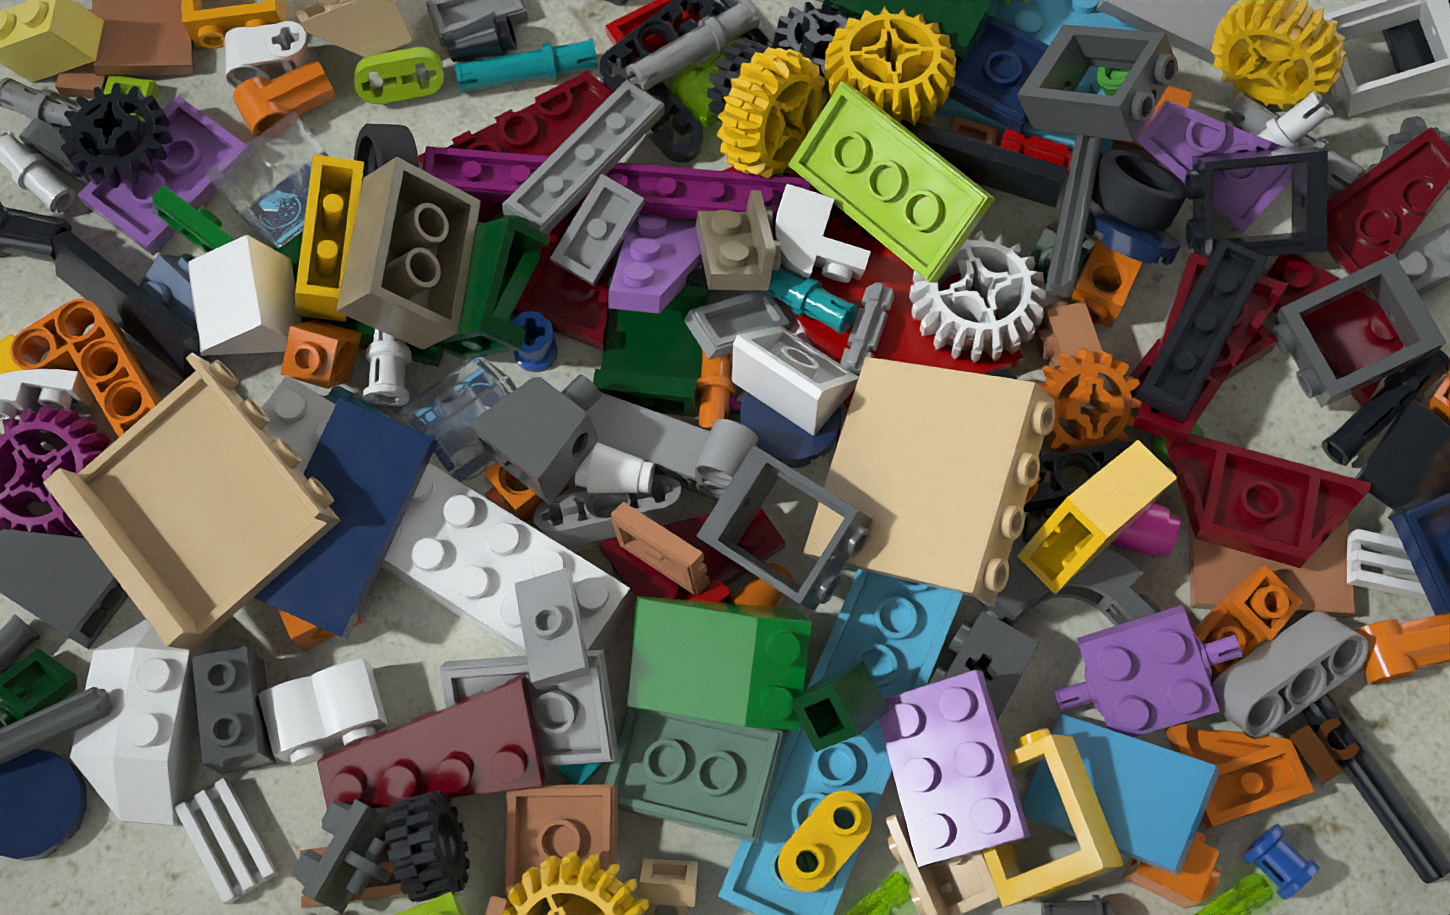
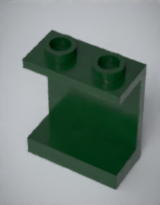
[432,215,550,360]
[593,277,709,417]

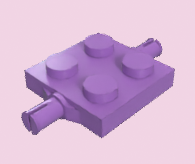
[1054,605,1243,737]

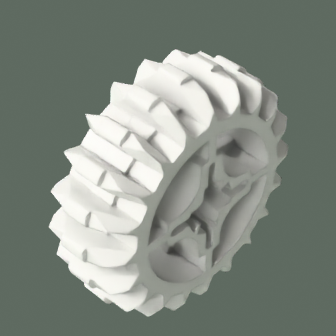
[909,230,1047,363]

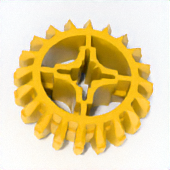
[1210,0,1347,112]
[824,6,956,126]
[717,47,828,179]
[502,851,649,915]

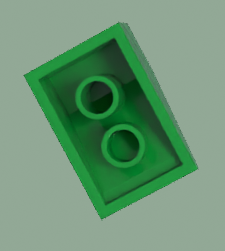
[625,596,812,730]

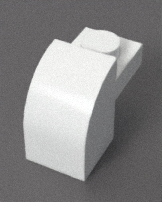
[773,184,871,283]

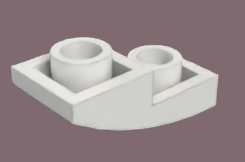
[0,369,95,422]

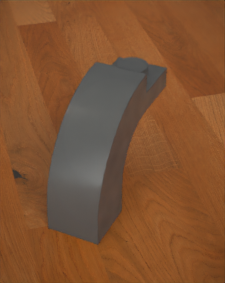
[977,545,1161,627]

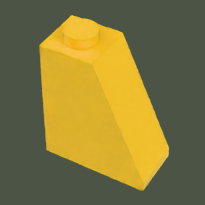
[1017,440,1177,594]

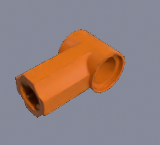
[233,59,337,141]
[1354,612,1450,685]

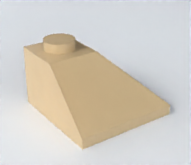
[294,0,412,57]

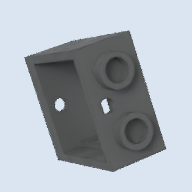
[1017,24,1179,142]
[1272,254,1447,408]
[696,445,872,611]

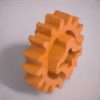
[1037,348,1140,452]

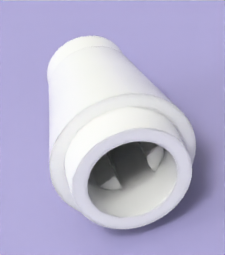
[575,442,655,494]

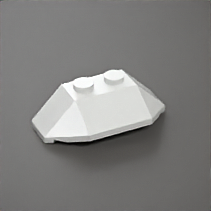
[70,619,216,826]

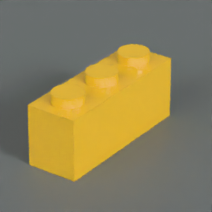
[295,154,364,322]

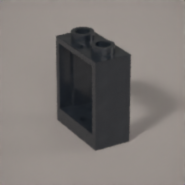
[1185,145,1328,258]

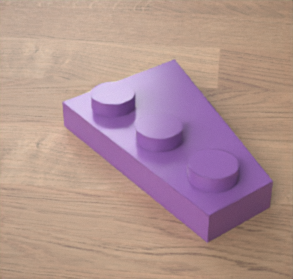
[1135,100,1292,233]
[608,214,704,313]

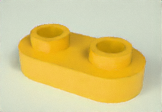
[778,791,872,894]

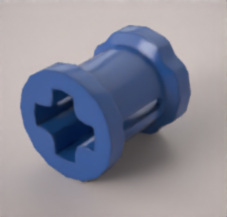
[511,311,558,372]
[1241,823,1320,900]

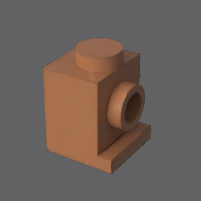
[1035,301,1102,383]

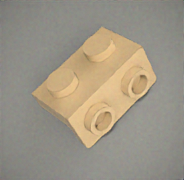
[886,813,999,915]

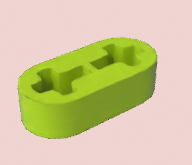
[354,47,444,104]

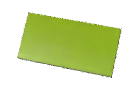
[788,81,995,283]

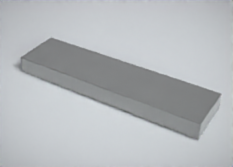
[502,79,665,235]

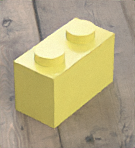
[0,0,104,83]

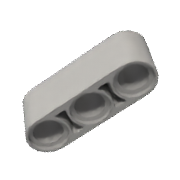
[1211,611,1369,737]

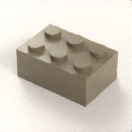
[336,157,481,350]

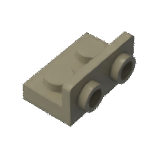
[696,190,781,291]

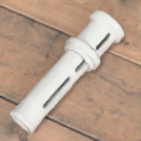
[363,329,411,408]

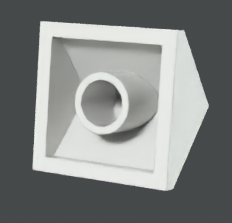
[188,235,302,356]
[732,325,859,436]

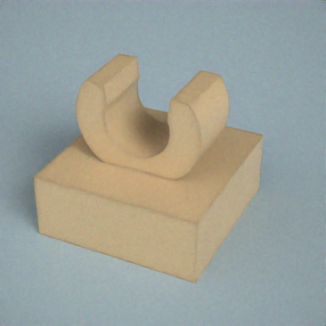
[638,858,699,915]

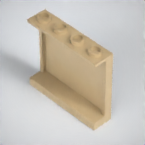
[43,353,340,651]
[803,357,1055,607]

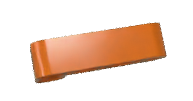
[10,299,163,438]

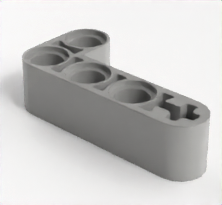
[586,392,758,501]

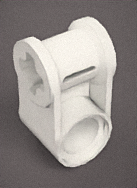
[224,21,320,88]

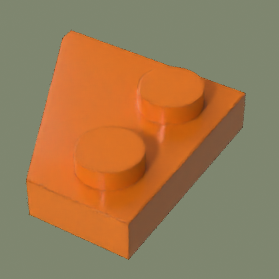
[1165,724,1314,830]

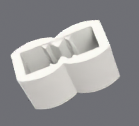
[258,658,388,766]

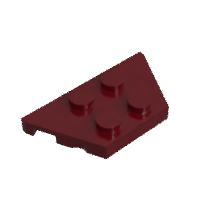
[1165,433,1371,569]

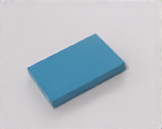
[1021,713,1220,876]

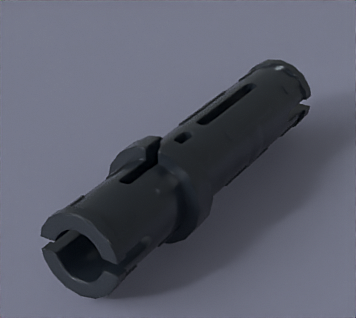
[1322,349,1450,466]

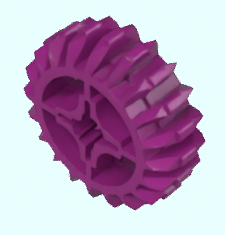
[0,406,111,537]

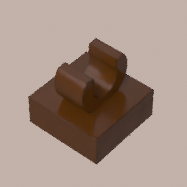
[1288,718,1359,784]

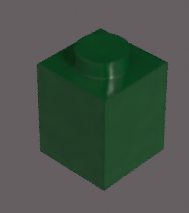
[790,661,889,752]

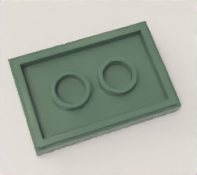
[604,706,786,844]

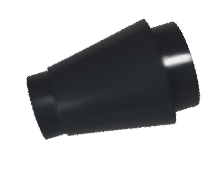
[445,11,518,62]

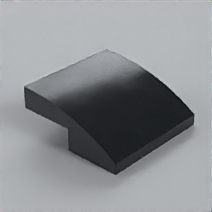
[1354,399,1450,520]

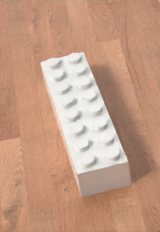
[261,375,634,656]

